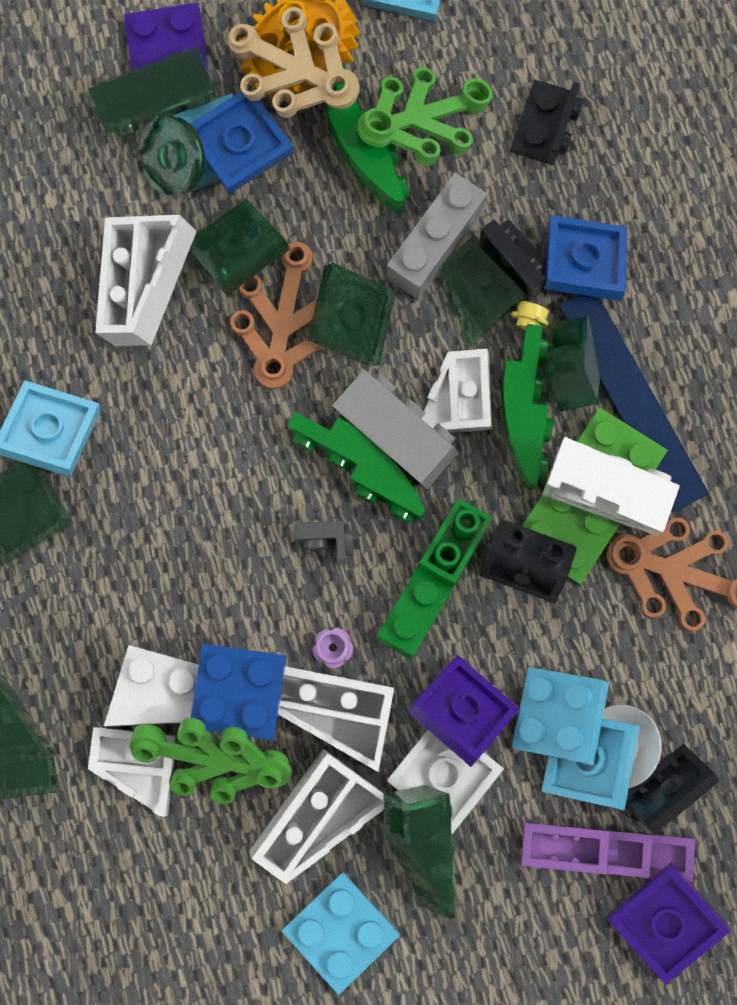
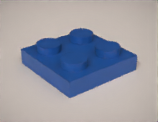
[184,86,294,195]
[544,215,627,301]
[190,643,287,740]

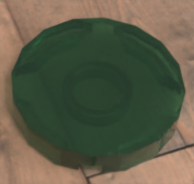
[139,116,205,196]

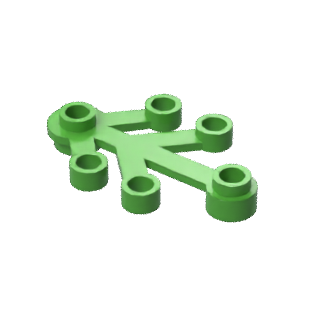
[357,67,493,166]
[129,718,292,804]

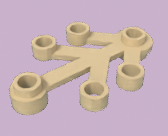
[228,7,360,118]

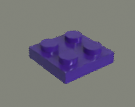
[124,3,210,89]
[407,655,520,767]
[608,862,730,985]

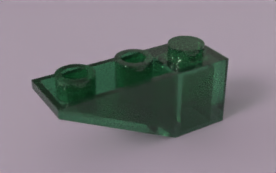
[0,674,58,800]
[383,785,456,920]

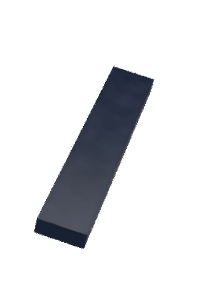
[558,295,709,513]

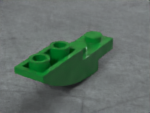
[326,63,410,214]
[501,324,554,490]
[287,412,425,524]
[376,498,493,660]

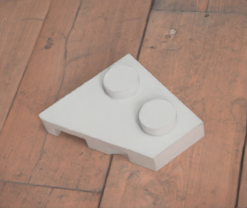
[422,349,493,433]
[88,727,177,817]

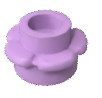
[313,628,353,668]

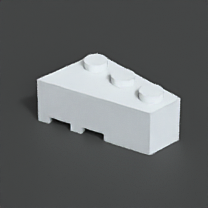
[95,215,196,346]
[542,437,680,537]
[104,645,199,727]
[278,667,394,772]
[249,749,395,884]

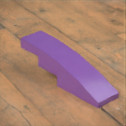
[522,823,695,882]

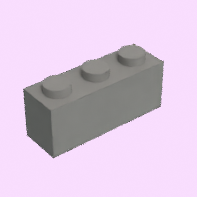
[387,172,488,301]
[332,370,459,489]

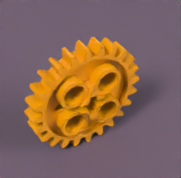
[240,0,360,104]

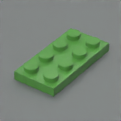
[522,407,668,585]

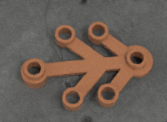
[230,242,339,389]
[606,517,737,632]

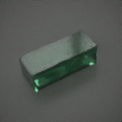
[88,45,216,137]

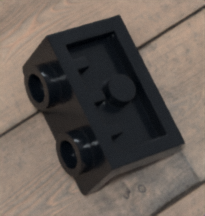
[510,79,584,166]
[479,219,546,302]
[479,519,577,604]
[625,744,719,835]

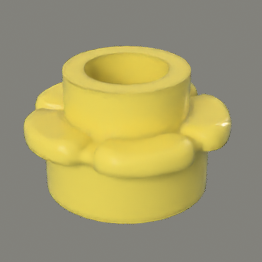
[511,301,549,330]

